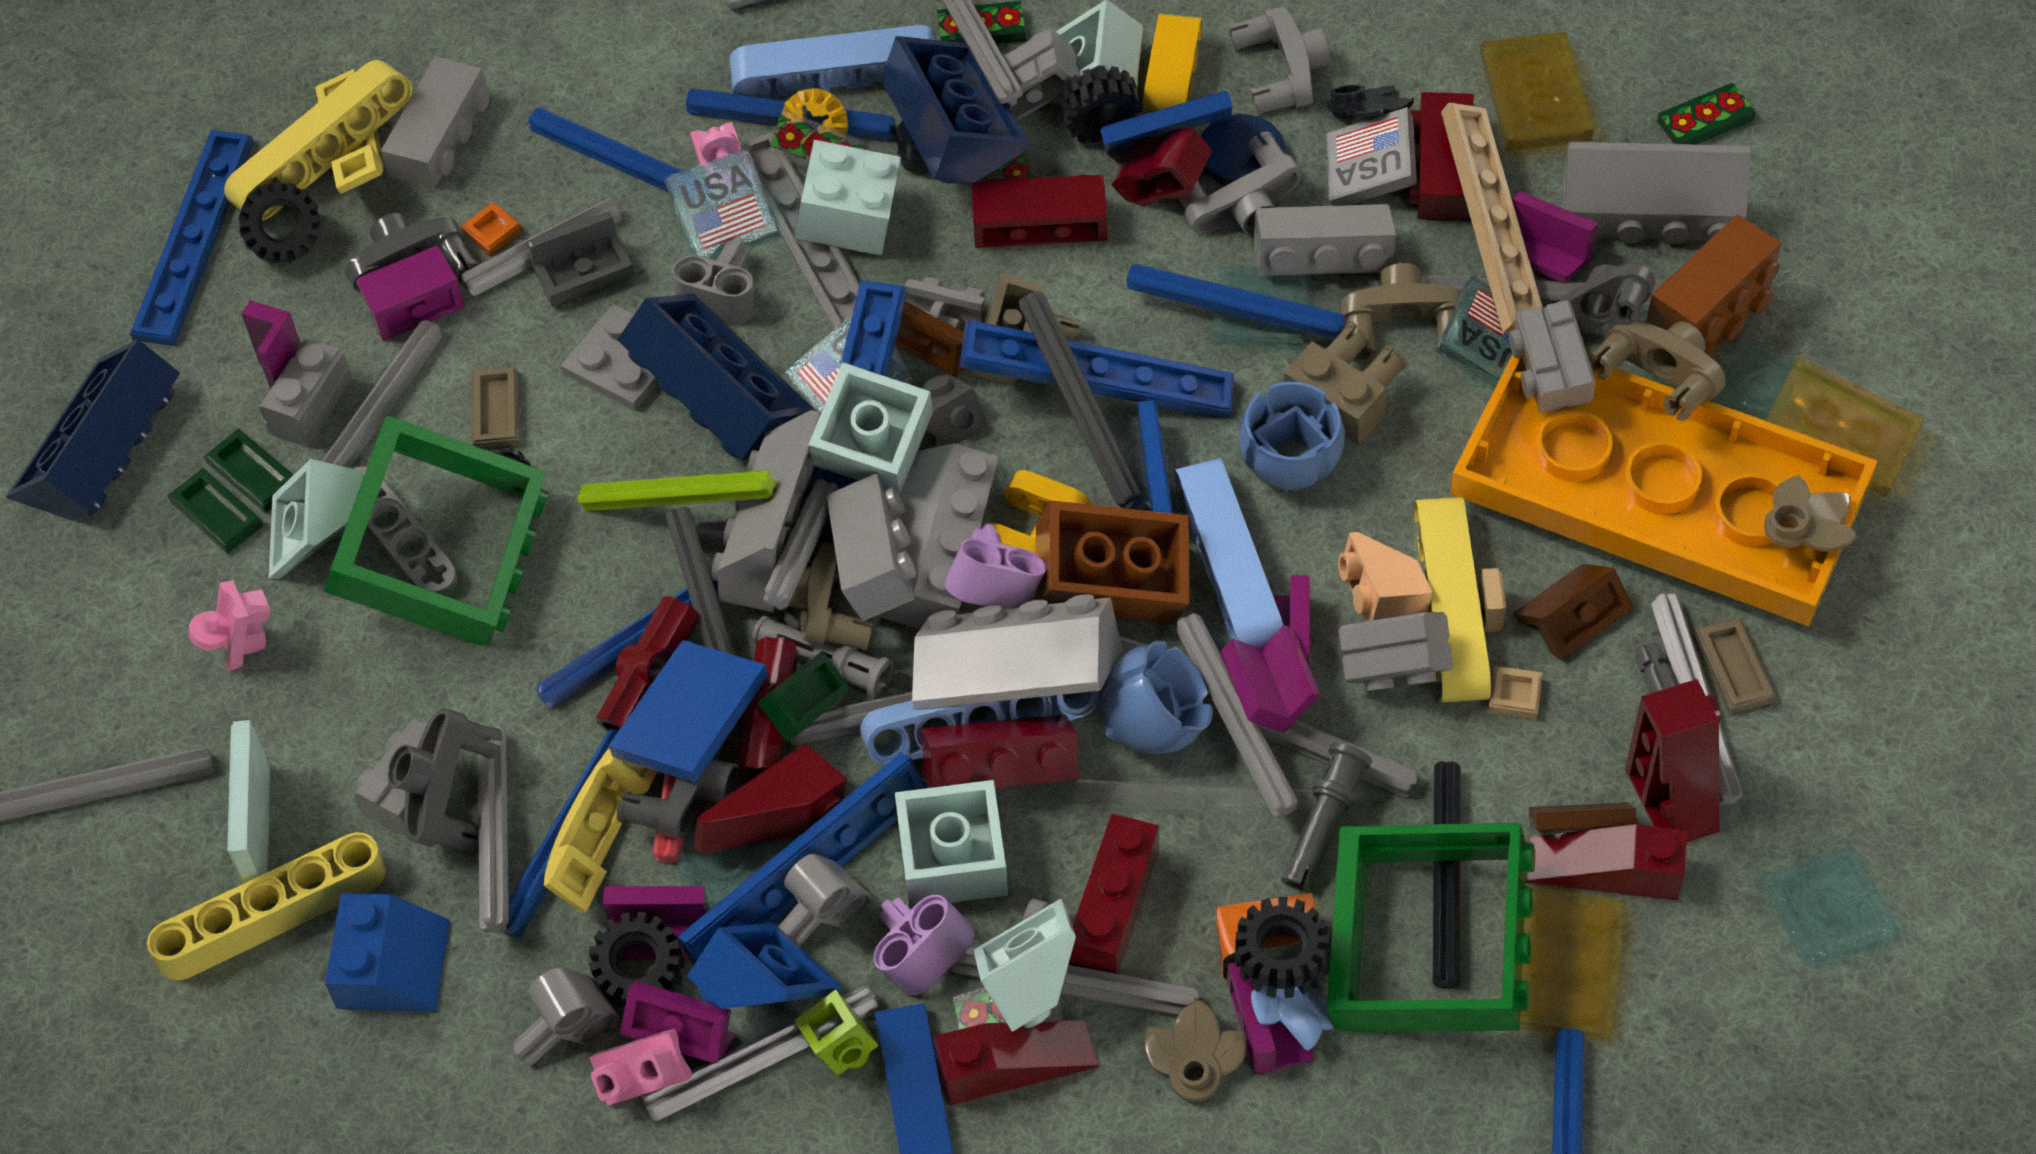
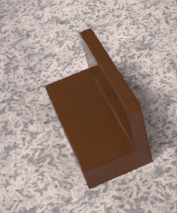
[1514,564,1634,659]

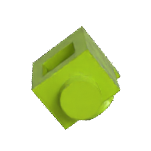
[794,990,879,1076]

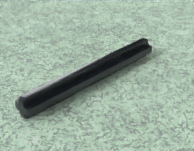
[1432,761,1461,988]

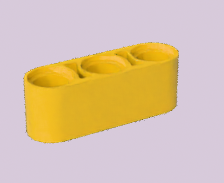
[1142,14,1202,115]

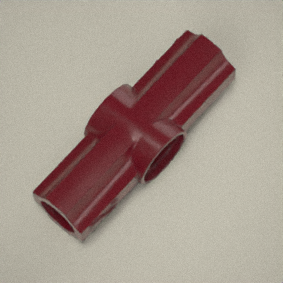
[596,596,699,731]
[737,636,799,783]

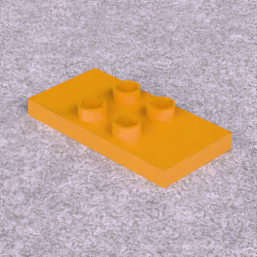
[1450,354,1878,627]

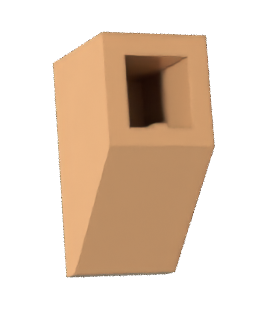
[1338,532,1433,622]

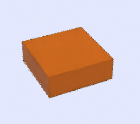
[460,202,523,257]

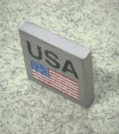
[1326,107,1417,206]

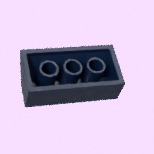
[881,36,1030,183]
[617,294,816,460]
[6,339,180,520]

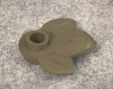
[1764,475,1856,551]
[1144,1000,1247,1102]

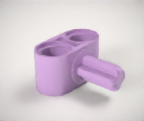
[944,524,1046,610]
[873,895,975,996]

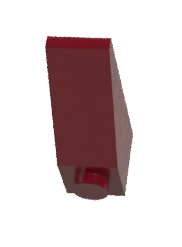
[694,743,847,854]
[1526,824,1687,901]
[934,1020,1099,1105]

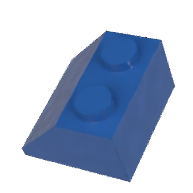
[325,893,450,1012]
[687,923,842,1009]

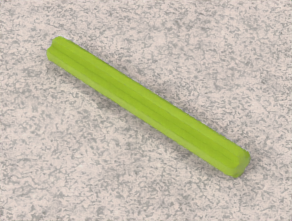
[577,470,776,511]

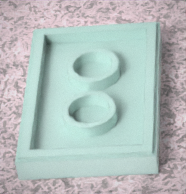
[227,720,270,884]

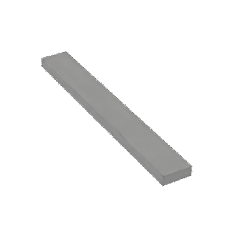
[740,132,915,386]

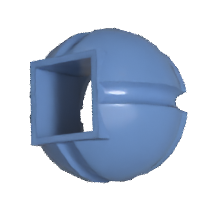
[1239,382,1345,492]
[1099,641,1213,755]

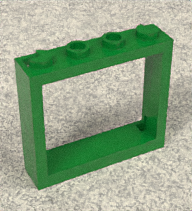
[323,415,549,645]
[1327,823,1535,1032]

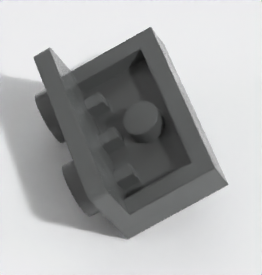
[527,212,635,307]
[918,374,987,451]

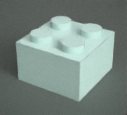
[795,140,901,256]
[808,362,933,494]
[895,780,1008,908]

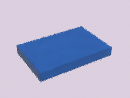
[1100,90,1233,154]
[609,640,769,783]

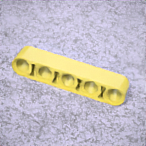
[224,60,412,221]
[1414,497,1491,703]
[147,832,386,981]

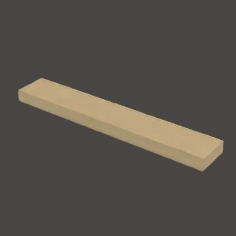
[1441,103,1543,334]

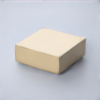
[1479,568,1506,632]
[1488,666,1543,720]

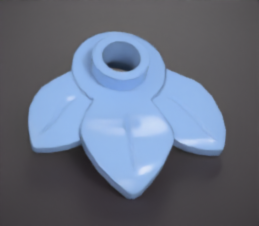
[1251,958,1334,1051]

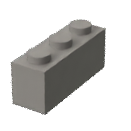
[380,56,490,188]
[1254,204,1396,276]
[826,473,917,621]

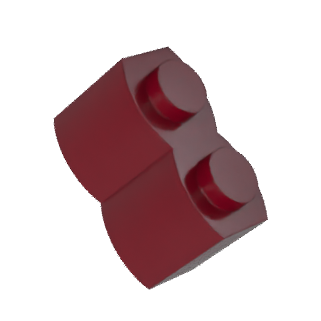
[1111,128,1212,206]

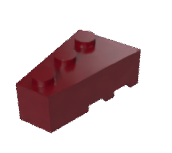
[1625,679,1721,842]

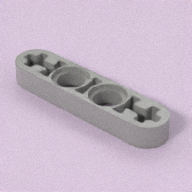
[353,466,458,597]

